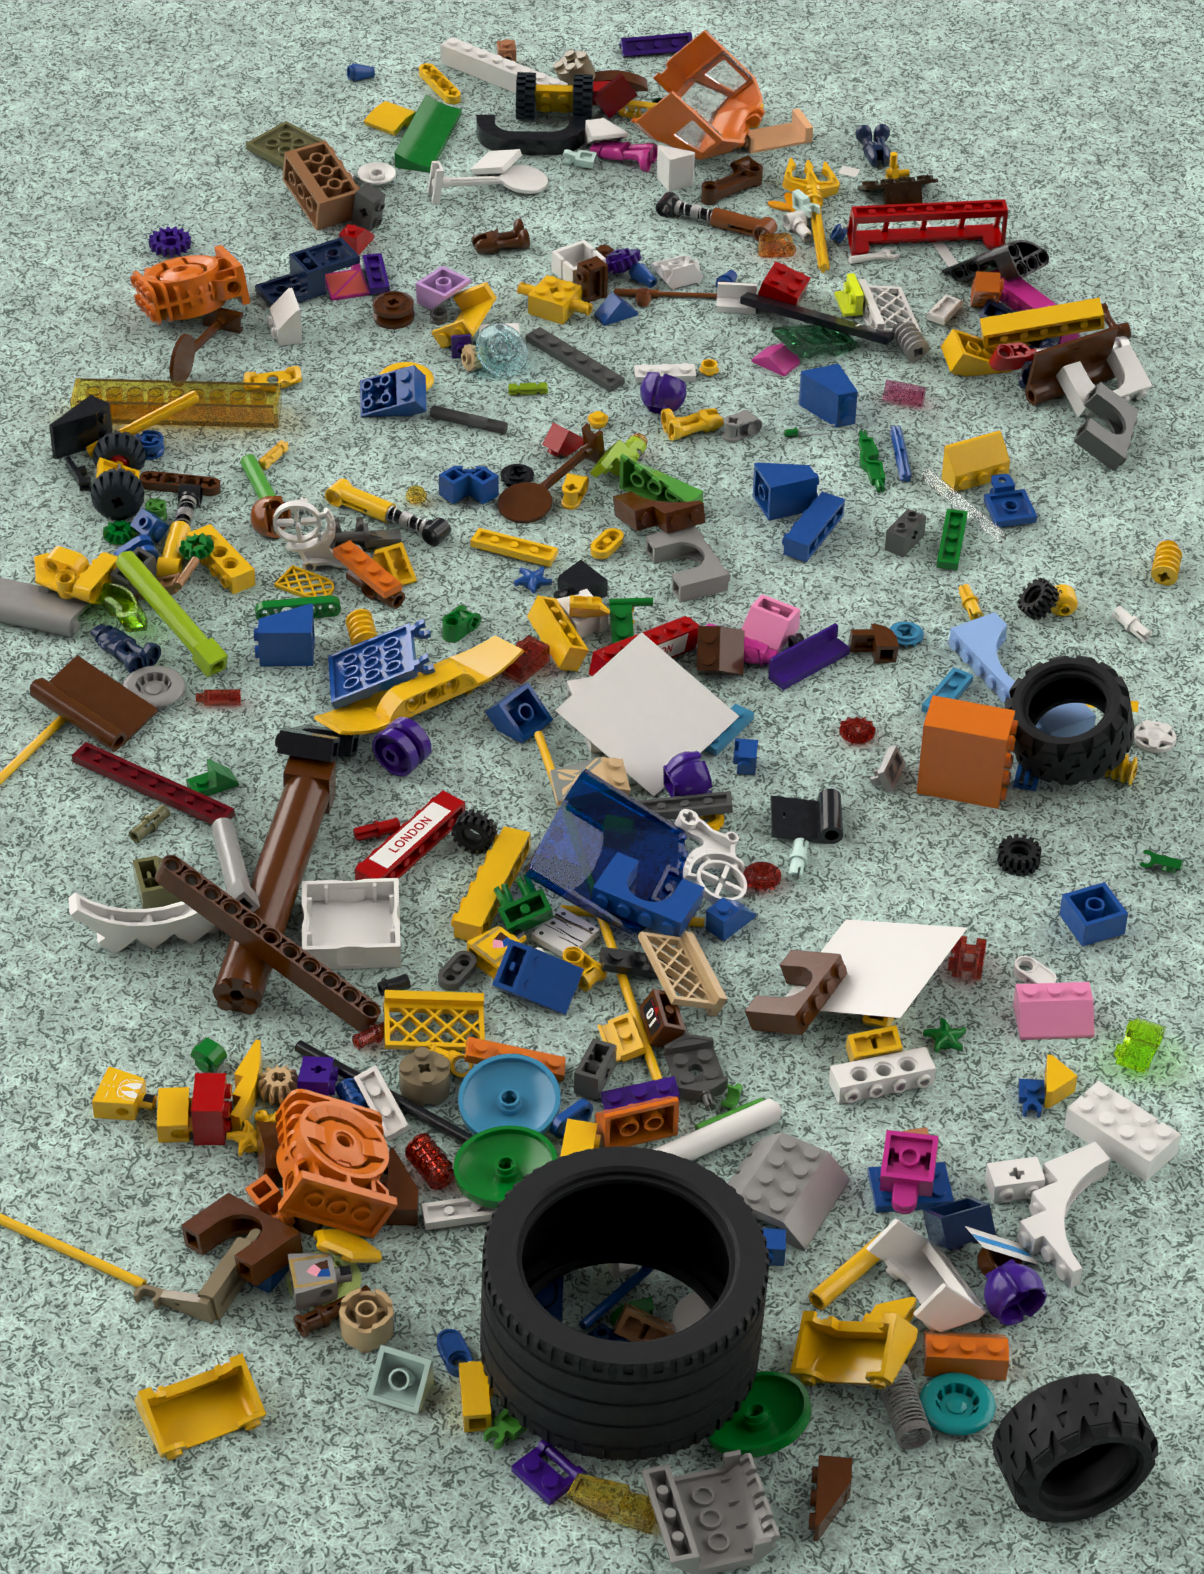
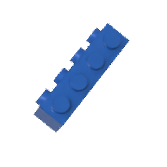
[782,491,845,562]

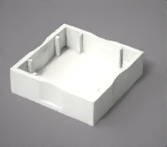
[302,878,401,969]

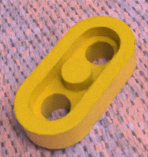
[590,528,624,559]

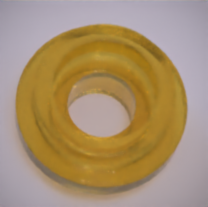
[406,485,427,504]

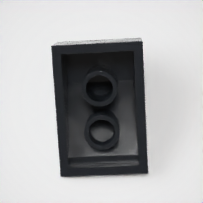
[49,395,113,459]

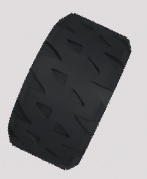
[1005,655,1135,785]
[992,1373,1158,1523]

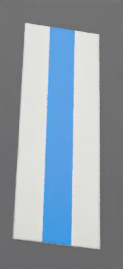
[965,1226,1039,1265]

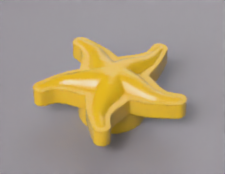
[226,1120,257,1156]

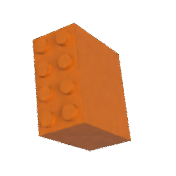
[917,695,1018,809]

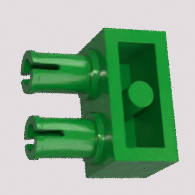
[493,874,554,934]

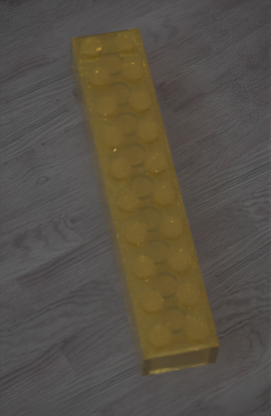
[70,378,282,428]

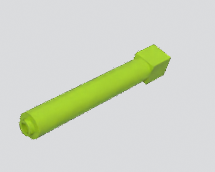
[116,551,228,677]

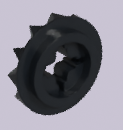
[500,464,534,486]

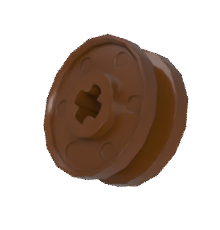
[372,291,415,329]

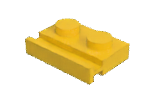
[597,1012,646,1062]

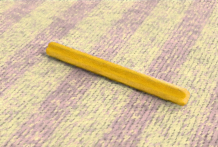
[86,391,199,457]

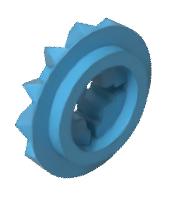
[889,622,924,648]

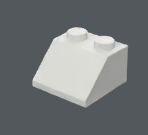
[267,288,302,346]

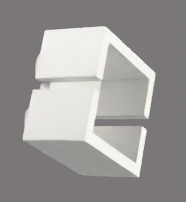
[551,240,606,284]

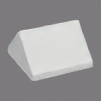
[657,145,695,192]

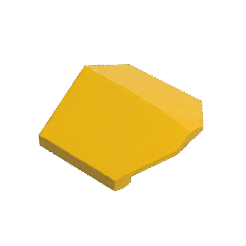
[373,542,417,586]
[569,595,610,617]

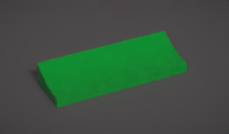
[395,94,462,173]

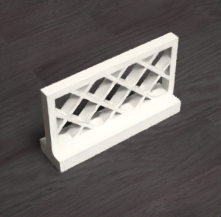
[858,279,921,333]

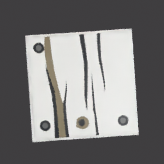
[531,908,600,957]

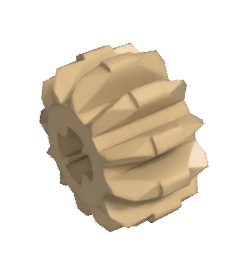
[257,1064,299,1107]

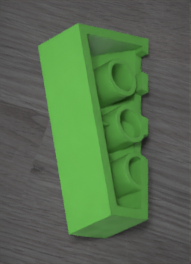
[619,454,704,502]

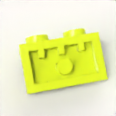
[834,273,864,317]

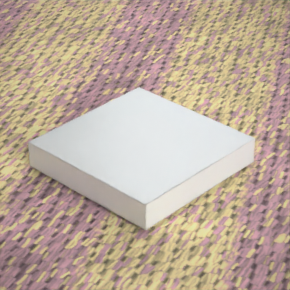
[471,149,522,175]

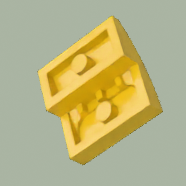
[364,101,416,136]

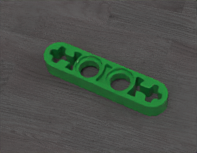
[255,595,341,620]

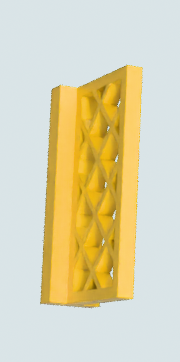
[383,990,485,1051]

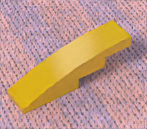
[230,1039,262,1132]

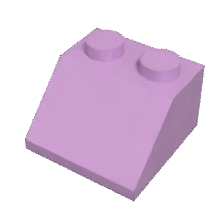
[415,266,472,309]

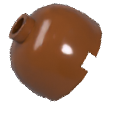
[250,496,291,538]

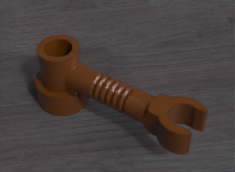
[1101,303,1131,338]

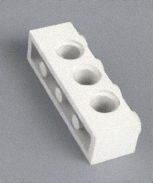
[829,1047,936,1104]

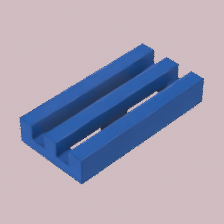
[1013,763,1039,792]

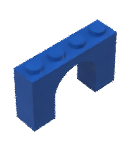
[591,852,705,937]

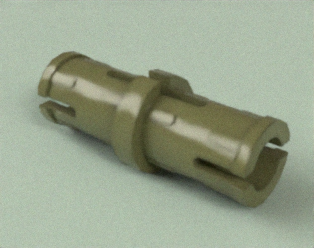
[129,804,171,843]

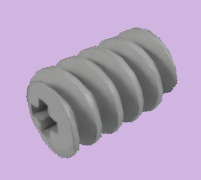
[892,322,929,362]

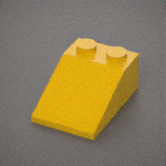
[941,329,1012,377]

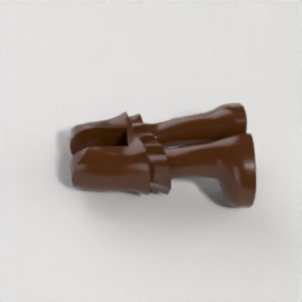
[471,218,530,254]

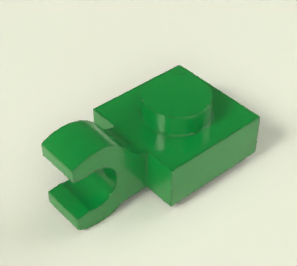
[1140,850,1184,873]

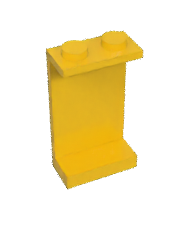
[431,282,497,348]

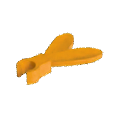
[768,192,796,212]

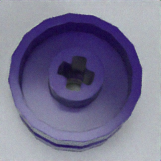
[372,717,432,777]

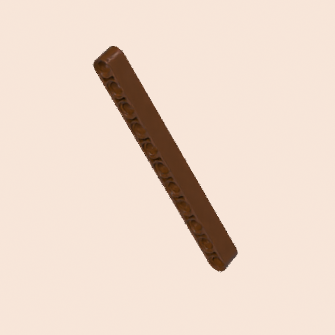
[155,855,381,1033]

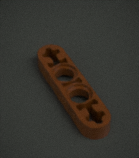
[139,471,221,496]

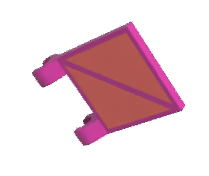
[325,263,370,301]

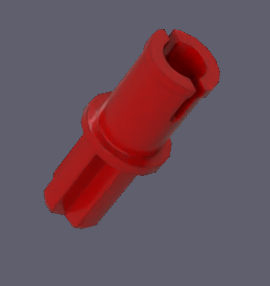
[353,817,401,841]

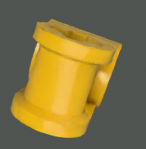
[561,473,589,510]
[562,946,607,992]

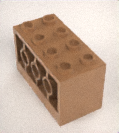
[282,140,360,230]

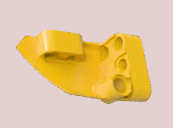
[34,546,118,605]

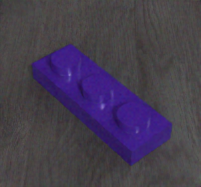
[362,253,390,295]
[600,1076,680,1110]

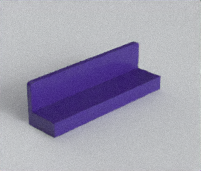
[619,32,693,57]
[768,623,850,690]

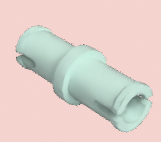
[787,838,809,883]

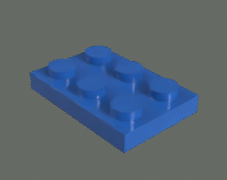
[868,1162,954,1213]

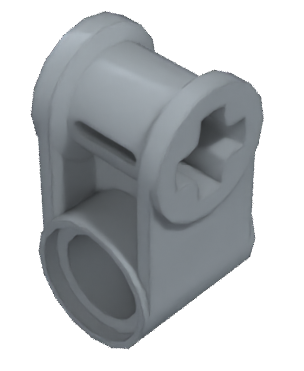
[723,410,762,443]

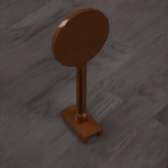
[169,307,243,386]
[497,423,605,524]

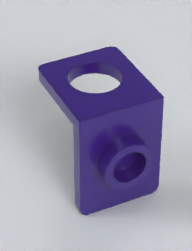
[450,334,472,359]

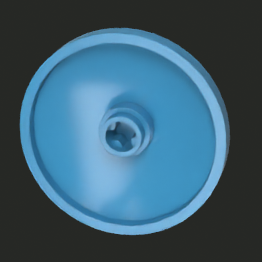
[458,1054,561,1135]

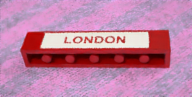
[588,616,700,676]
[354,790,465,881]

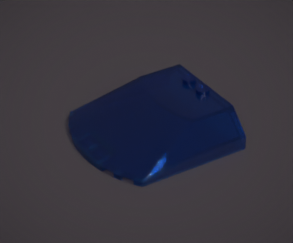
[525,769,688,935]

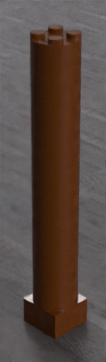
[213,755,336,1015]

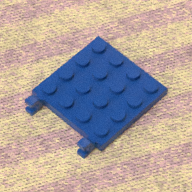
[328,618,435,709]

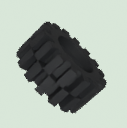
[1017,578,1059,620]
[451,809,498,854]
[997,834,1041,876]

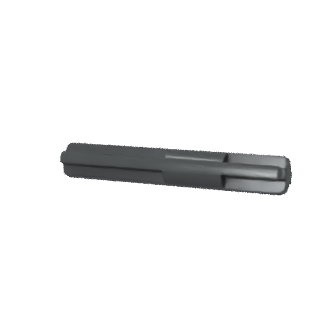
[430,405,508,434]

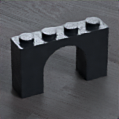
[275,724,359,762]

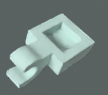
[562,149,597,169]
[792,189,820,218]

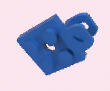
[983,474,1037,528]

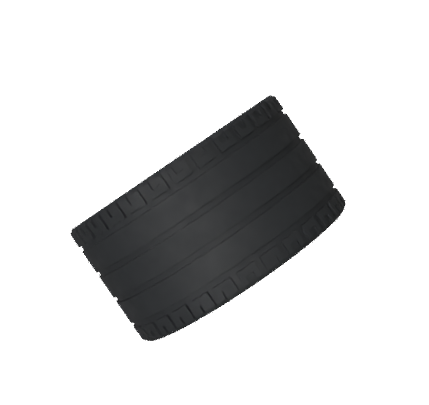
[480,1146,769,1461]

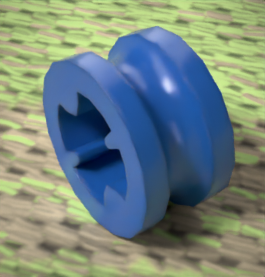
[830,224,848,244]

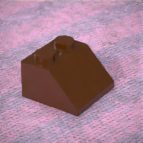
[697,626,745,675]

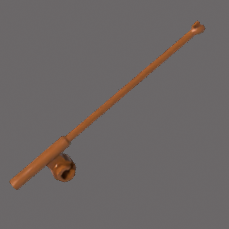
[614,288,717,306]

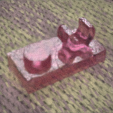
[882,379,927,407]

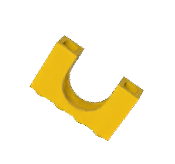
[459,1361,494,1432]

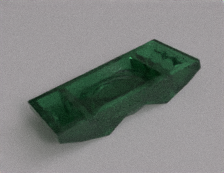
[771,325,858,359]

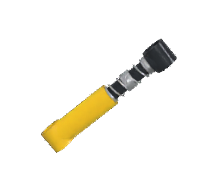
[325,478,451,547]
[157,484,203,578]

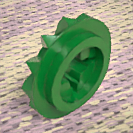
[103,520,137,545]
[179,533,214,560]

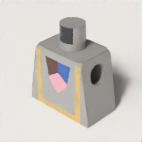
[288,1253,352,1311]

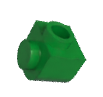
[191,1037,227,1073]

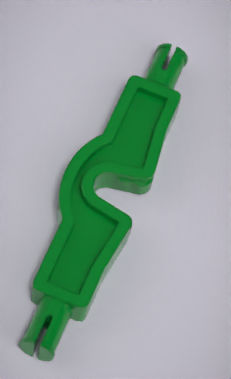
[858,430,886,493]

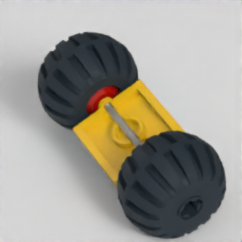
[91,431,146,521]

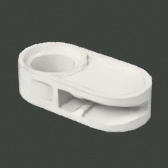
[1013,956,1057,984]

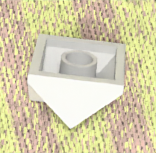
[585,118,629,145]

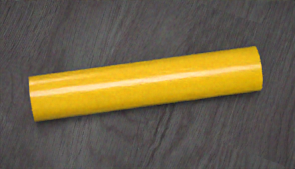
[808,1233,881,1310]

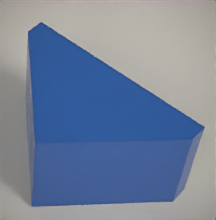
[594,292,638,326]

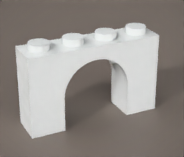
[1056,344,1152,417]

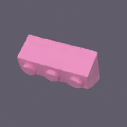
[1013,982,1095,1040]

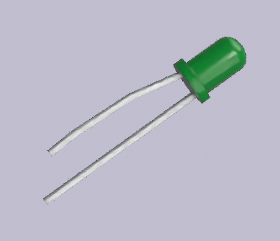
[784,424,835,437]

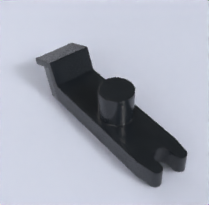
[64,456,92,492]

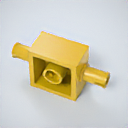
[517,275,593,325]

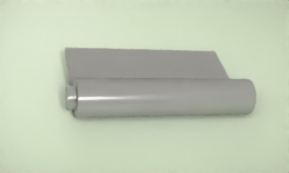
[0,578,92,638]

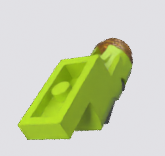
[589,433,648,478]

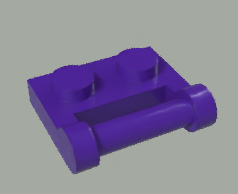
[511,1440,587,1506]

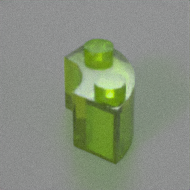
[100,583,148,632]
[1114,1017,1167,1074]

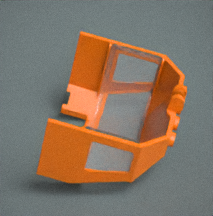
[630,30,765,160]

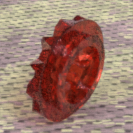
[839,715,876,744]
[743,862,781,892]

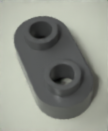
[438,951,477,991]

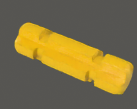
[258,440,289,470]

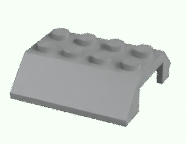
[727,1132,850,1252]
[642,1450,781,1574]

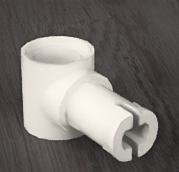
[783,210,813,242]

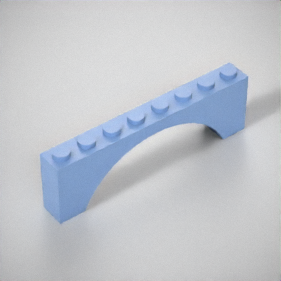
[948,612,1096,737]

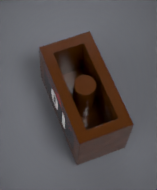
[639,988,686,1048]

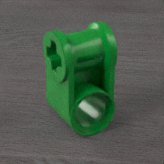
[442,605,481,643]

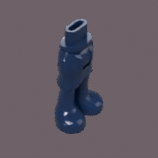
[90,624,161,673]

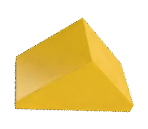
[1044,1054,1077,1108]

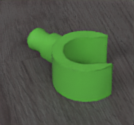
[721,1083,743,1109]

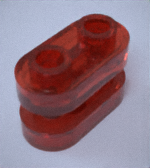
[948,936,987,981]

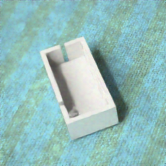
[1064,1081,1181,1181]

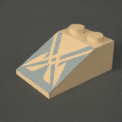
[549,757,631,808]

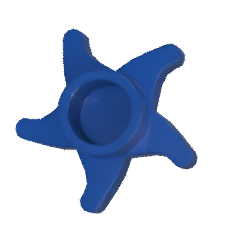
[514,567,552,593]

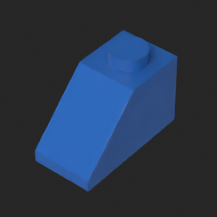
[706,897,756,941]

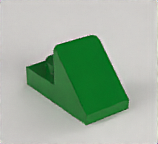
[186,759,239,796]

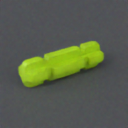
[508,382,548,396]

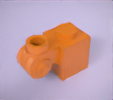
[245,1174,296,1228]

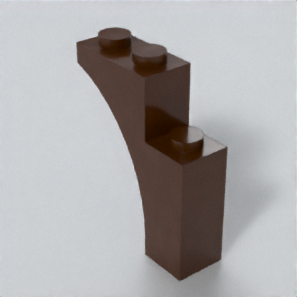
[613,491,706,533]

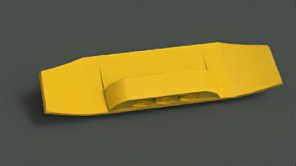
[314,636,524,735]

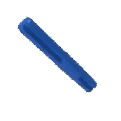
[890,425,912,482]

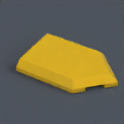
[313,1229,382,1263]

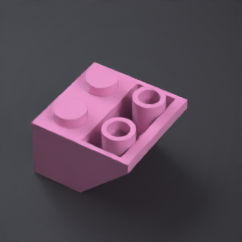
[741,594,800,653]

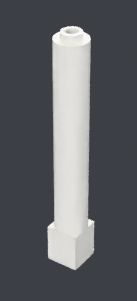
[653,1098,782,1161]

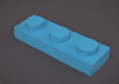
[921,667,973,713]
[704,704,754,756]

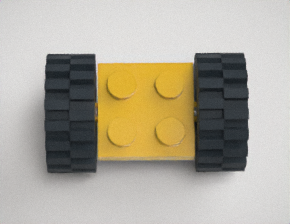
[516,72,593,120]

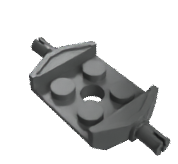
[664,1023,728,1111]

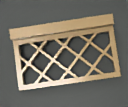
[638,931,727,1017]

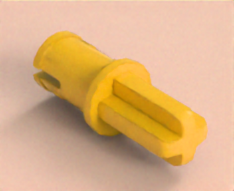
[958,584,984,621]

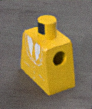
[92,1066,157,1121]

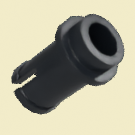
[377,973,411,996]

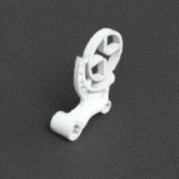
[273,500,363,571]
[672,809,747,904]

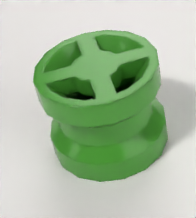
[145,498,167,522]

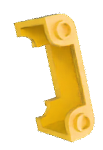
[790,1310,918,1389]
[134,1353,266,1461]

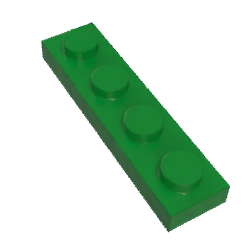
[936,509,968,571]

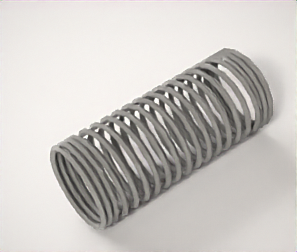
[879,1364,932,1449]

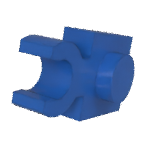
[1018,1078,1045,1118]

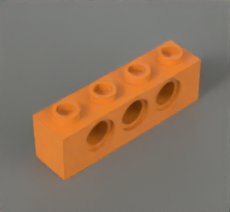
[970,271,1004,307]

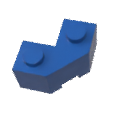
[439,466,499,505]

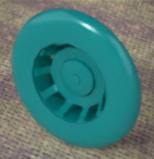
[919,1372,996,1436]

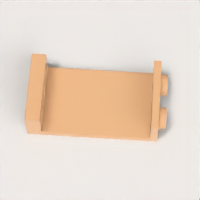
[743,108,813,154]

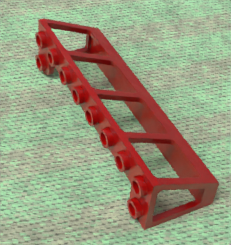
[846,199,1008,256]

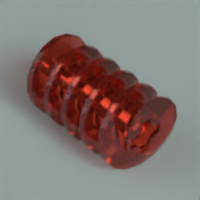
[405,1133,455,1190]

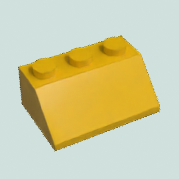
[941,430,1010,492]

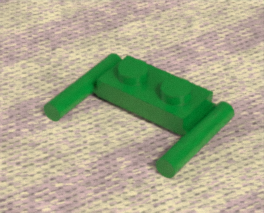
[609,597,653,644]

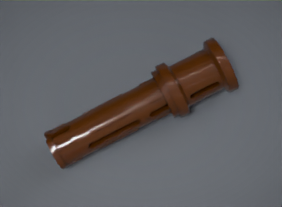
[293,1285,371,1338]

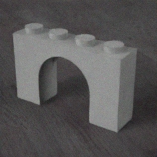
[646,526,730,603]

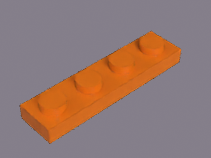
[333,540,402,599]
[464,1037,566,1081]

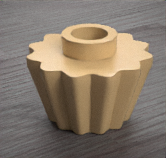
[461,344,486,372]

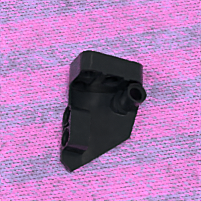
[941,240,1049,282]

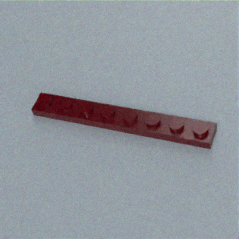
[72,742,235,825]

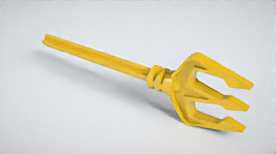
[782,157,840,273]

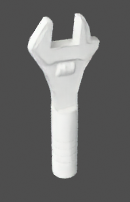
[849,248,900,264]

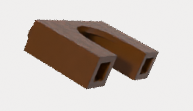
[745,950,848,1035]
[181,1192,303,1286]

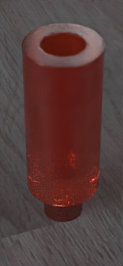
[196,689,241,706]

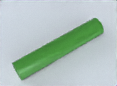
[240,454,276,499]

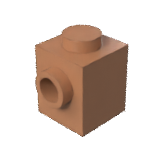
[497,39,516,62]

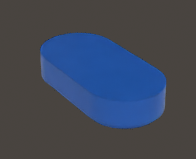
[550,1099,593,1139]

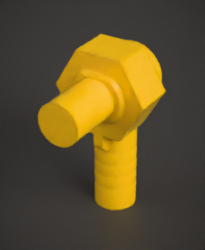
[886,152,910,181]

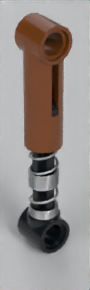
[655,192,778,243]

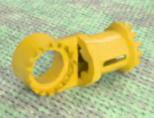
[428,1042,474,1077]

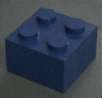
[922,1196,996,1251]

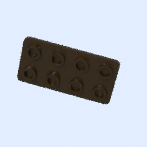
[857,175,939,205]

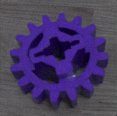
[149,226,191,258]
[606,248,642,274]

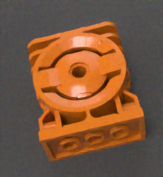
[130,245,251,326]
[275,1089,398,1239]

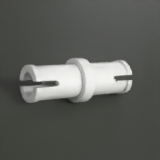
[1112,606,1152,642]

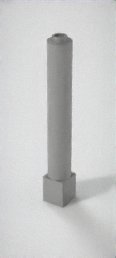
[211,818,260,912]

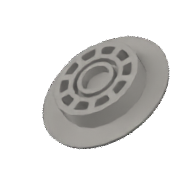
[123,666,185,708]

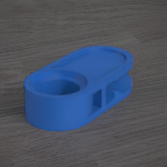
[437,1329,473,1377]

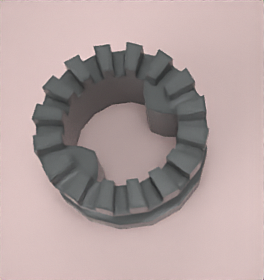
[430,307,448,325]

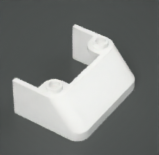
[867,1218,987,1332]

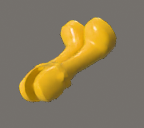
[661,408,724,441]

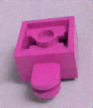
[880,1130,939,1214]

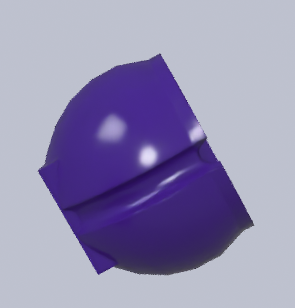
[640,372,687,414]
[663,751,713,797]
[984,1259,1047,1325]

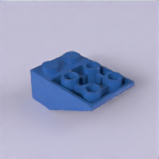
[360,365,427,417]
[492,939,584,1015]

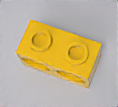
[845,1025,903,1062]

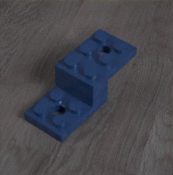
[255,237,360,307]

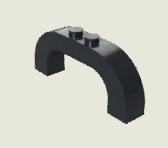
[476,115,588,155]

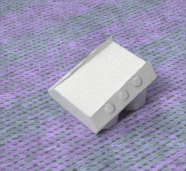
[651,255,703,291]

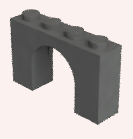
[1073,382,1139,470]

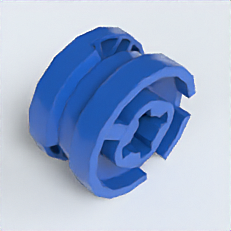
[135,430,165,460]

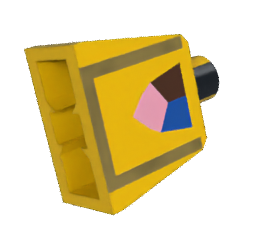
[467,926,526,979]

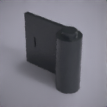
[770,788,843,844]

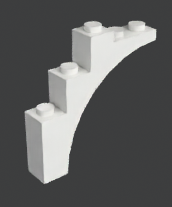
[68,887,220,954]
[1017,1141,1110,1288]

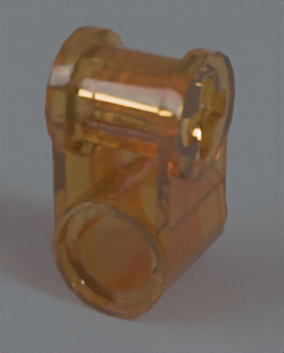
[758,233,796,258]

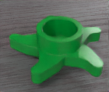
[923,1018,966,1053]

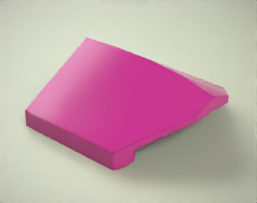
[751,343,800,376]

